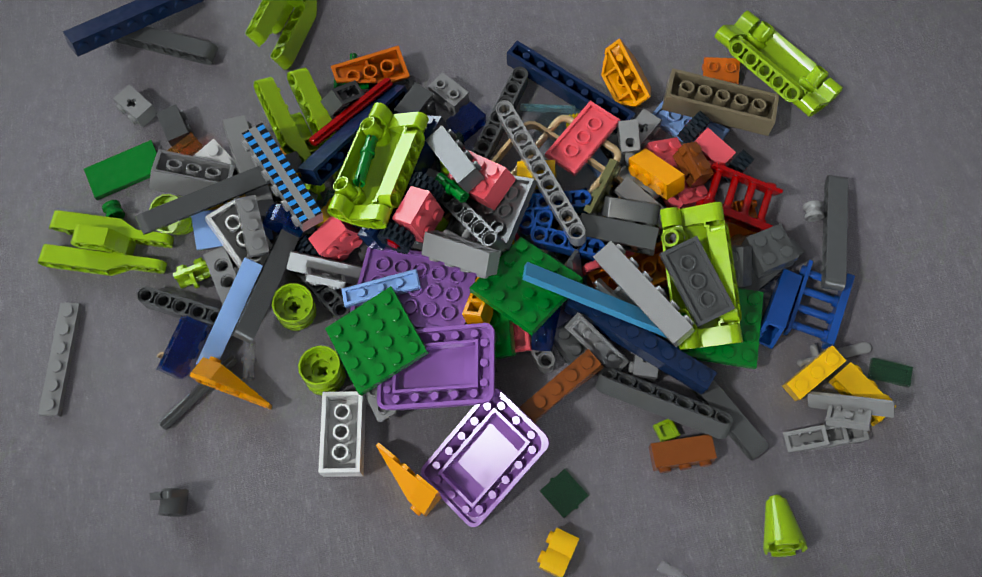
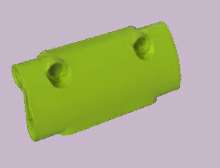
[714,10,843,117]
[327,102,429,229]
[660,202,743,350]

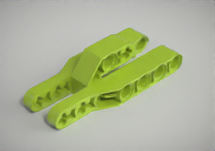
[245,0,317,70]
[254,68,343,194]
[37,210,175,276]

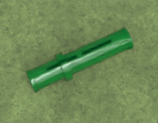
[353,135,378,187]

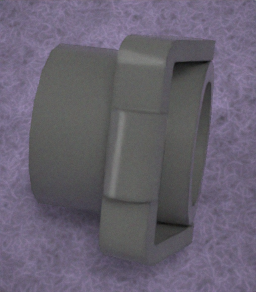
[150,488,189,517]

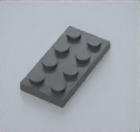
[659,236,735,327]

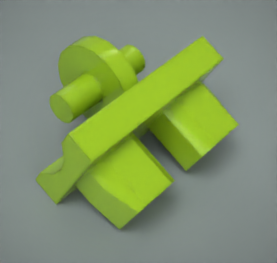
[173,257,211,289]

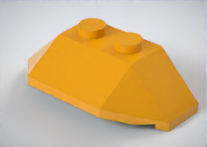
[601,38,651,107]

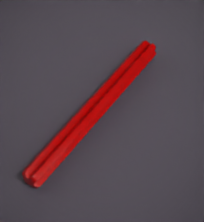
[309,78,393,146]

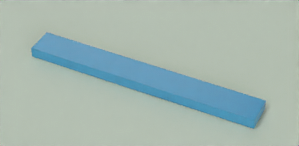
[522,262,667,338]

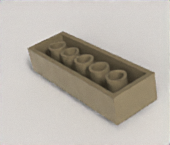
[661,68,779,136]

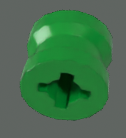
[102,200,125,219]

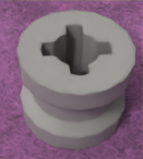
[803,200,825,222]

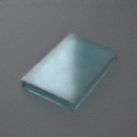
[520,103,576,114]

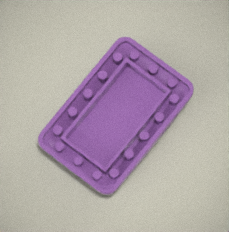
[377,323,495,410]
[421,388,550,527]

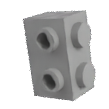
[428,72,470,116]

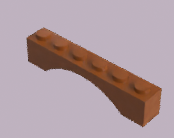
[519,349,603,423]

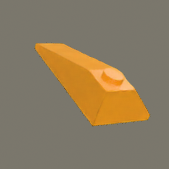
[189,356,272,410]
[376,442,441,517]

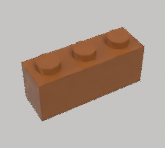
[648,434,717,473]

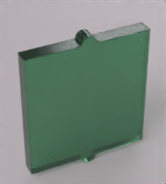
[540,469,589,519]

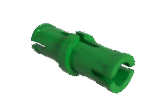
[435,172,469,203]

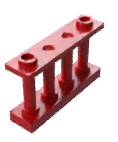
[695,162,783,233]

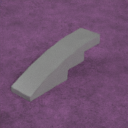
[783,425,870,453]

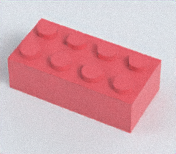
[643,137,708,209]

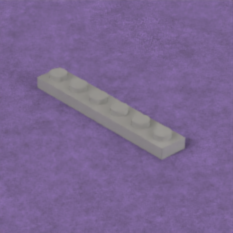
[38,303,82,417]

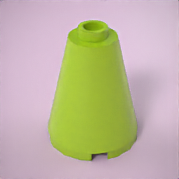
[763,495,808,557]

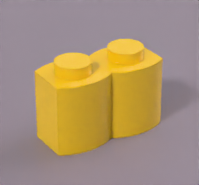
[537,527,580,577]

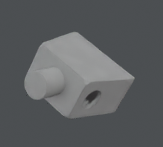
[617,119,640,166]

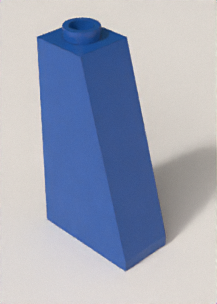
[759,269,803,349]

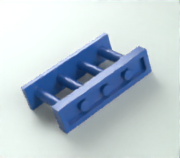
[783,260,855,349]

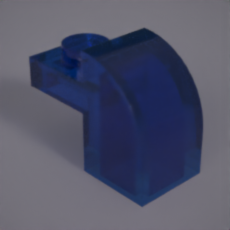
[262,203,303,238]

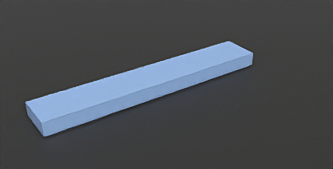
[196,257,263,364]

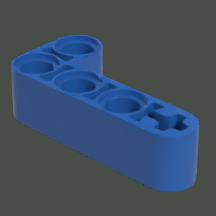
[519,190,592,235]
[531,208,605,261]

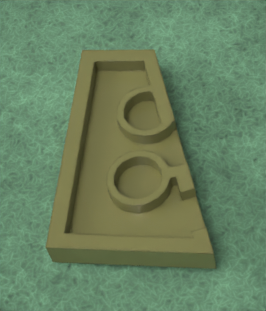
[583,158,621,215]

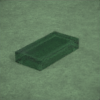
[868,358,913,388]

